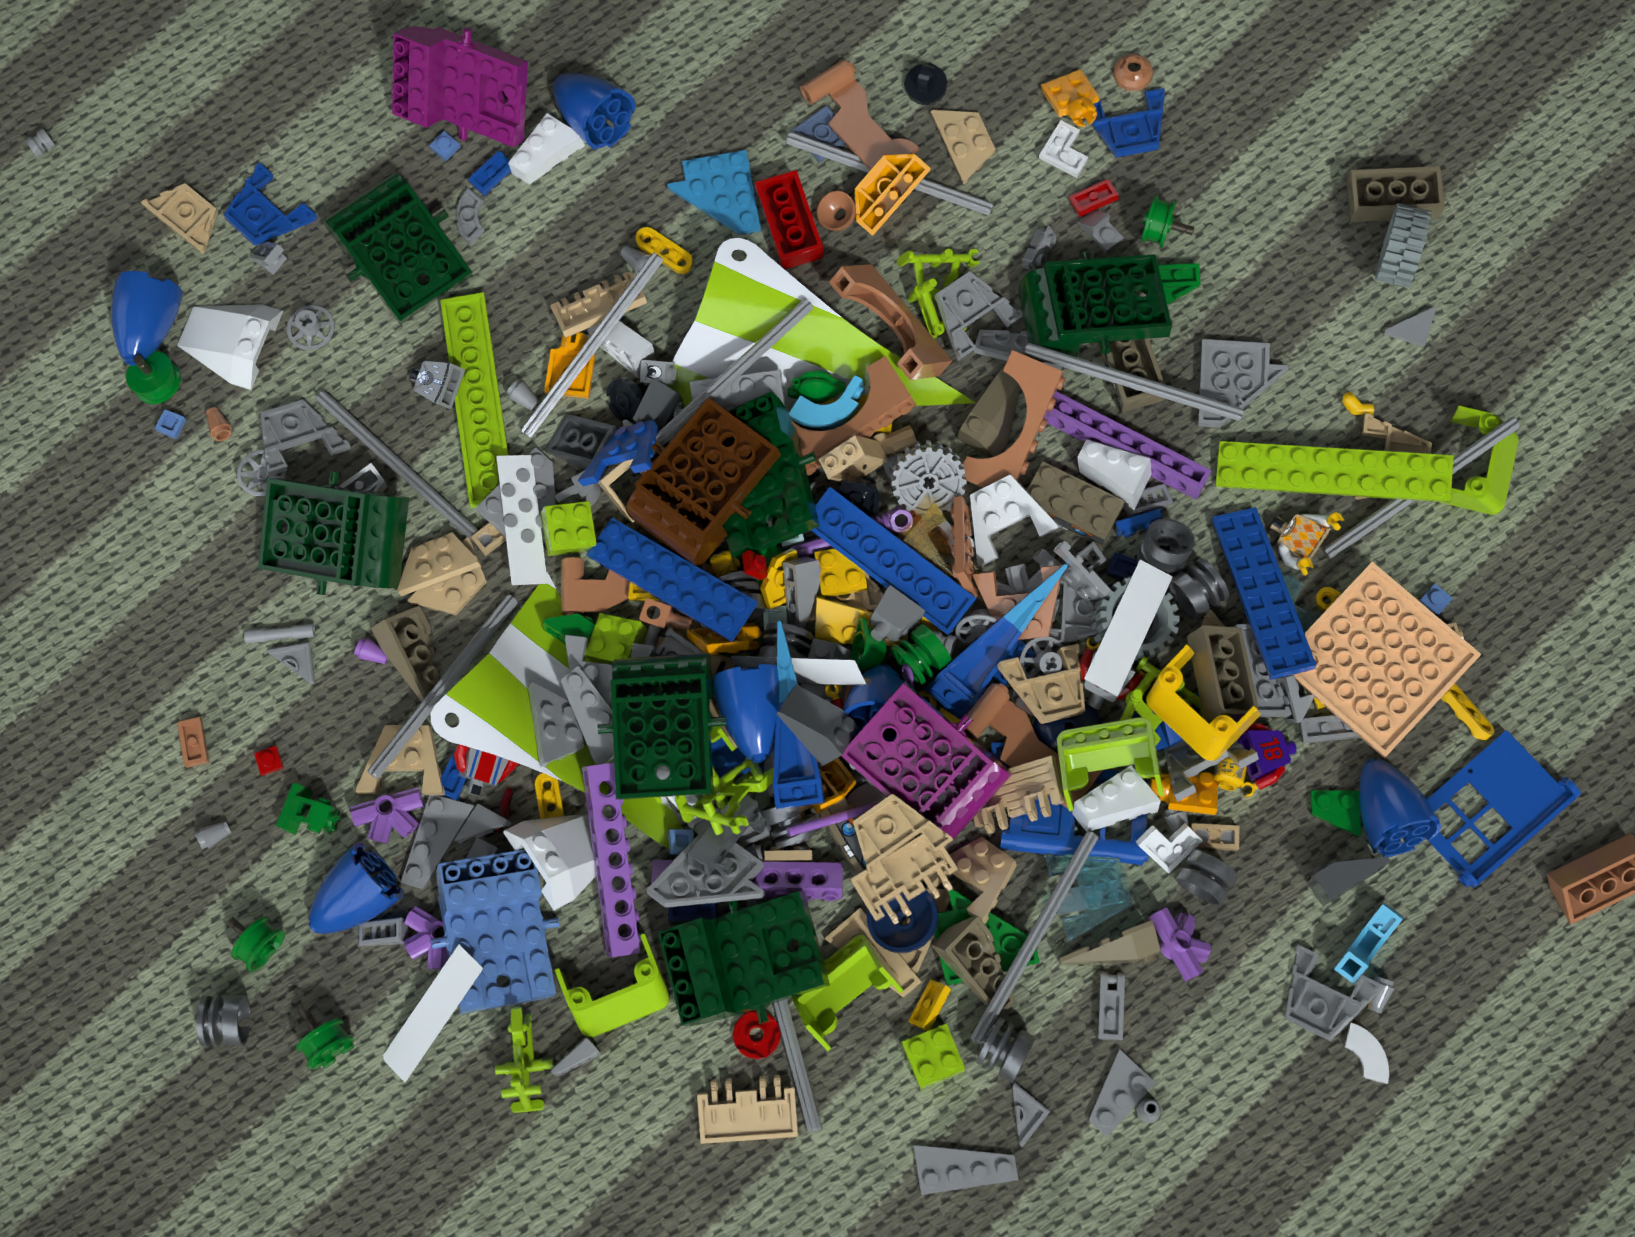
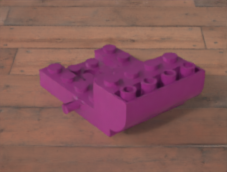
[392,27,528,147]
[842,681,1012,845]

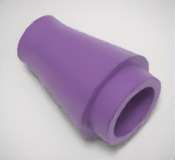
[354,638,388,665]

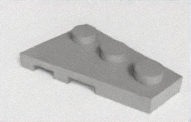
[1088,1049,1156,1138]

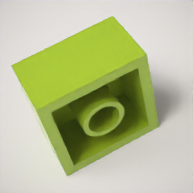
[541,501,597,556]
[585,613,648,665]
[902,1024,966,1090]

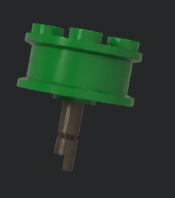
[296,1005,355,1070]

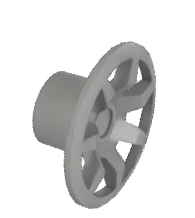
[287,305,335,350]
[237,450,286,496]
[956,609,998,646]
[1019,637,1065,679]

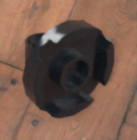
[904,63,948,105]
[606,377,647,422]
[837,476,882,516]

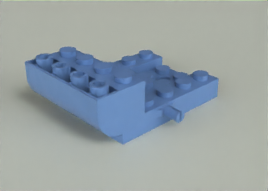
[430,849,560,1014]

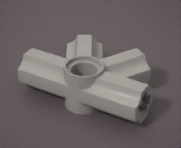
[997,564,1060,619]

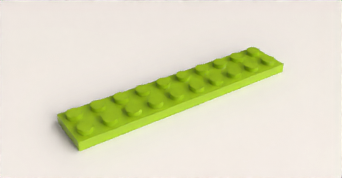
[440,292,509,509]
[1216,441,1454,503]

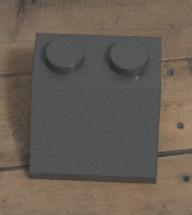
[633,378,684,433]

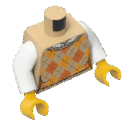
[1270,512,1344,576]

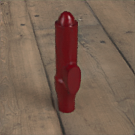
[494,788,513,833]

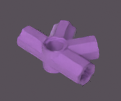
[350,787,424,844]
[403,906,449,970]
[1149,907,1211,982]

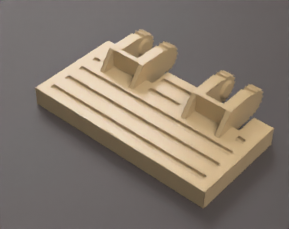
[550,270,647,338]
[974,756,1065,834]
[850,835,958,925]
[697,1075,798,1144]

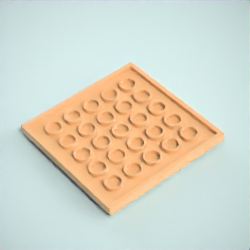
[1293,562,1481,758]

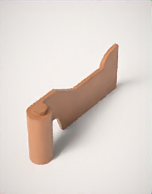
[800,59,919,170]
[561,557,630,616]
[963,683,1104,812]

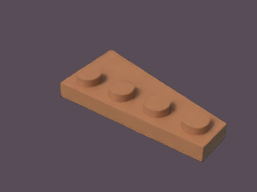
[951,496,978,597]

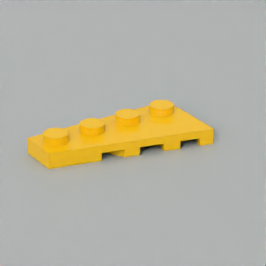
[815,596,908,646]

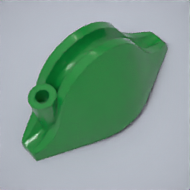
[787,370,846,404]
[850,618,886,672]

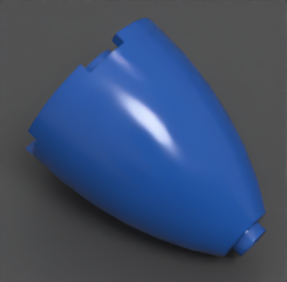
[553,73,636,150]
[111,271,183,366]
[842,663,903,742]
[712,664,779,763]
[1359,758,1441,857]
[308,843,404,934]

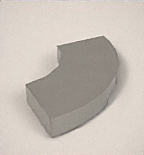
[456,188,485,246]

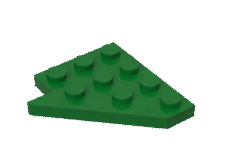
[934,889,1040,986]

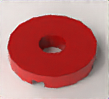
[733,1010,781,1060]

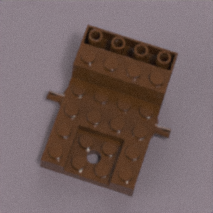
[626,398,781,568]

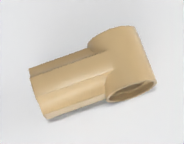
[871,425,917,458]

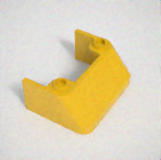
[1146,645,1261,761]

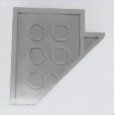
[1198,339,1289,428]
[476,448,556,545]
[646,824,764,907]

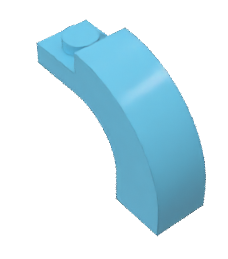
[789,375,865,431]
[1334,902,1404,984]

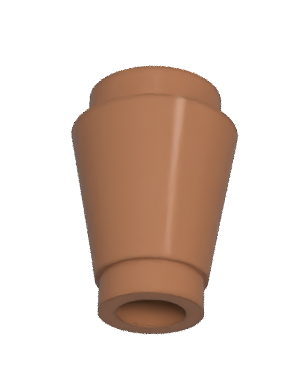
[206,407,232,441]

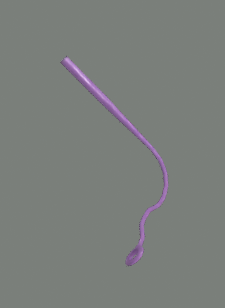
[787,664,914,837]

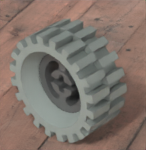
[1375,203,1431,288]
[1091,577,1179,664]

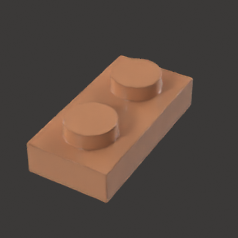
[177,717,210,768]

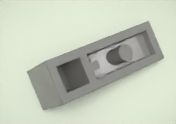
[783,557,821,630]

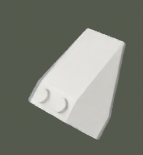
[177,305,283,390]
[503,813,616,910]

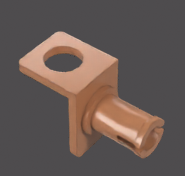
[639,598,693,632]

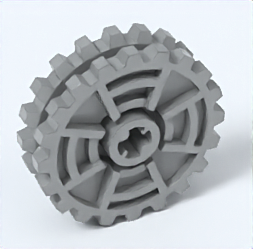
[891,440,966,517]

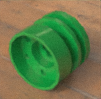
[890,623,952,686]

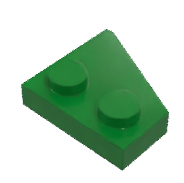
[1158,263,1201,305]
[1310,790,1361,837]

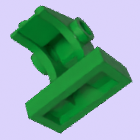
[275,783,341,835]

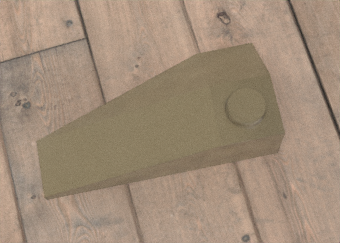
[958,366,1020,458]
[371,605,440,702]
[931,915,1015,1018]
[1059,920,1161,965]

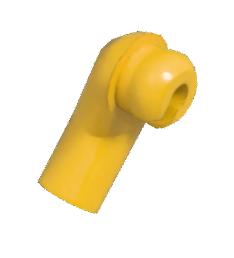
[1342,392,1374,415]

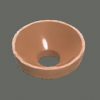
[1113,54,1153,91]
[817,191,856,231]

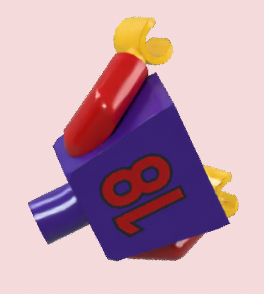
[1237,723,1297,797]

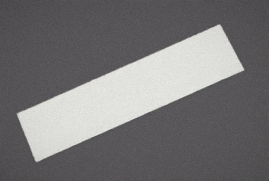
[497,455,548,585]
[1084,560,1172,697]
[731,656,866,685]
[383,945,483,1082]

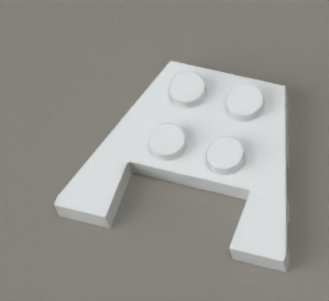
[970,475,1060,566]

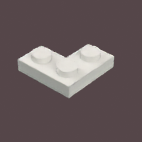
[1039,120,1088,178]
[1136,823,1203,873]

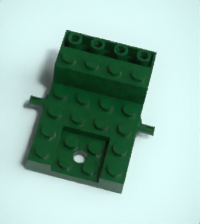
[323,172,473,325]
[1018,251,1172,363]
[723,391,820,560]
[258,471,409,595]
[597,653,727,800]
[658,891,830,1026]

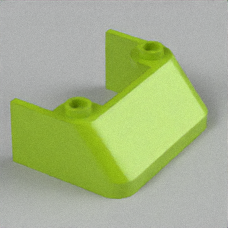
[1440,406,1519,515]
[1057,718,1164,811]
[555,933,670,1038]
[791,935,904,1051]

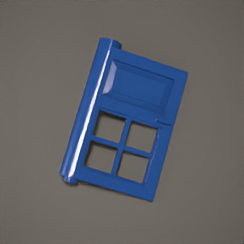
[1426,730,1581,888]
[1000,769,1150,866]

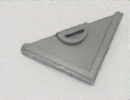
[1384,307,1437,347]
[267,642,315,684]
[454,804,511,844]
[1012,1083,1050,1147]

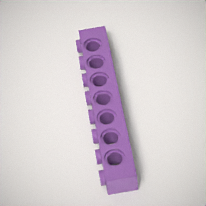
[1045,391,1212,500]
[582,763,642,957]
[651,860,843,901]

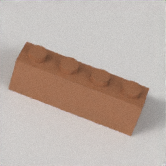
[1547,833,1635,924]

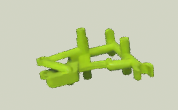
[897,249,980,339]
[1120,656,1204,745]
[675,758,774,835]
[495,1006,554,1113]

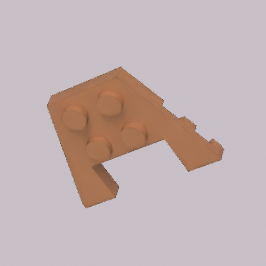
[973,564,1063,640]

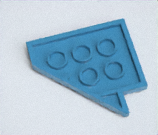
[667,150,761,235]

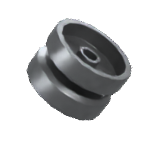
[1176,850,1239,906]

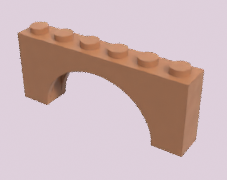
[829,264,952,380]
[964,350,1066,488]
[790,356,917,476]

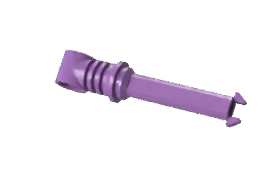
[789,506,913,558]

